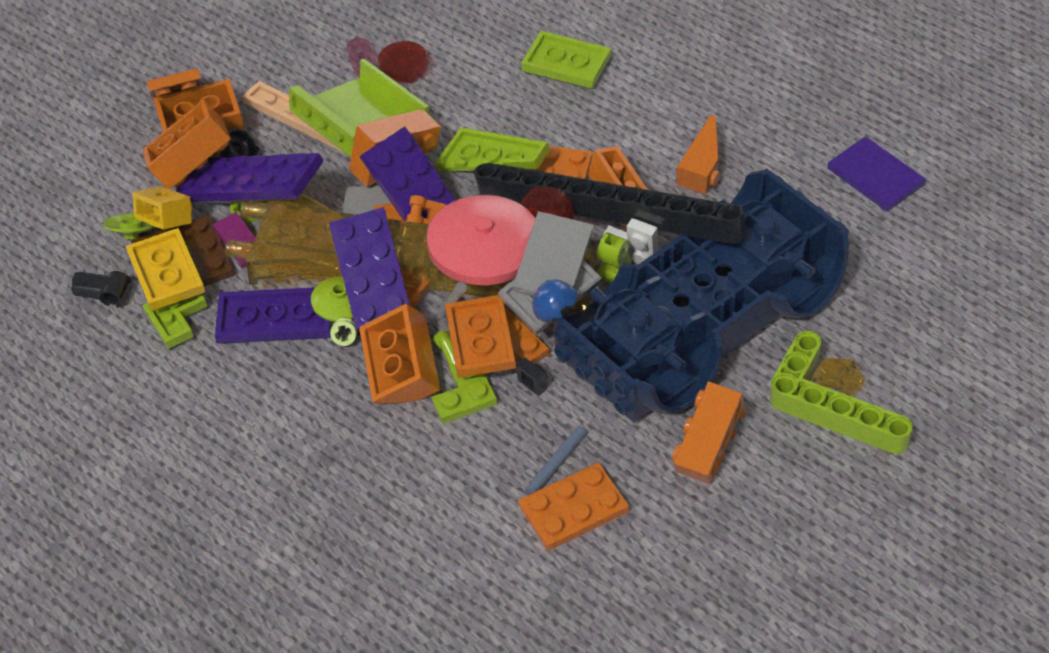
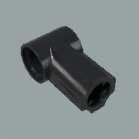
[71,271,132,308]

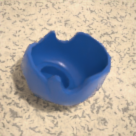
[532,279,577,322]

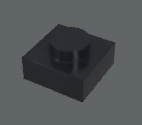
[516,357,547,397]

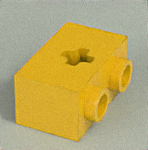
[132,186,192,230]

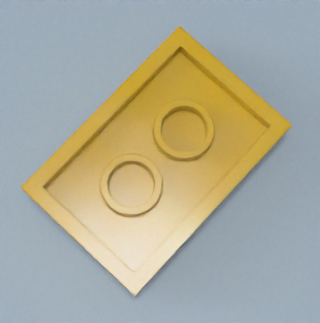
[125,228,205,311]

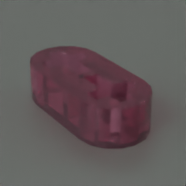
[347,38,376,77]

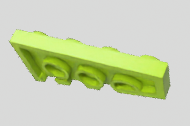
[434,127,551,172]

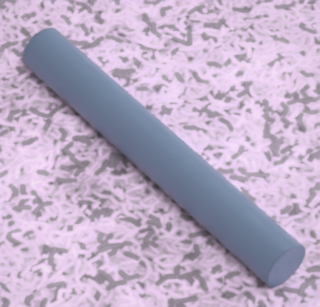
[525,426,587,495]

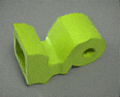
[597,232,632,284]

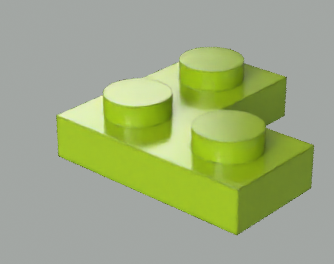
[142,294,207,349]
[431,364,498,424]

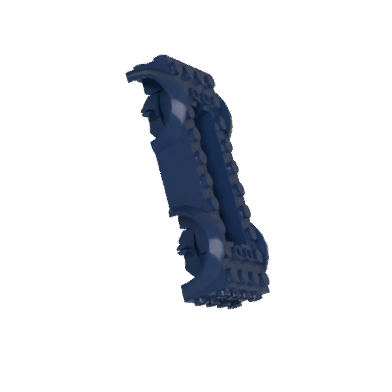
[553,168,849,422]

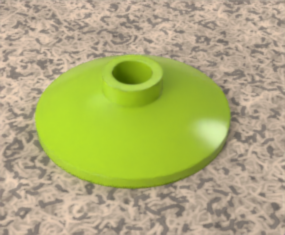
[103,214,155,239]
[311,276,353,322]

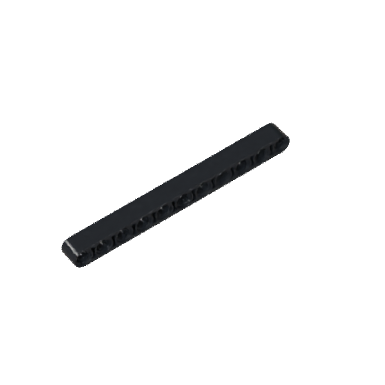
[474,163,747,244]

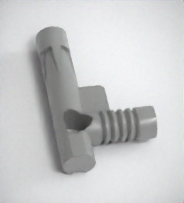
[437,282,467,319]

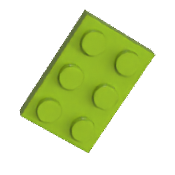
[521,31,612,89]

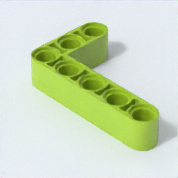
[770,331,913,454]

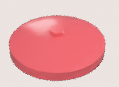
[427,195,536,285]

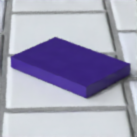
[827,136,926,212]

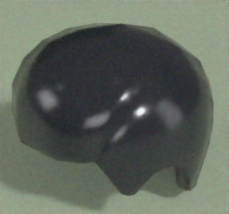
[221,128,260,157]

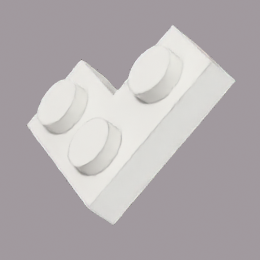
[603,218,659,264]

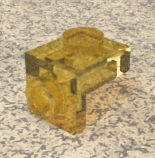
[811,358,865,397]

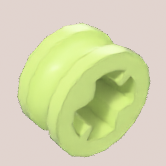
[330,317,358,346]

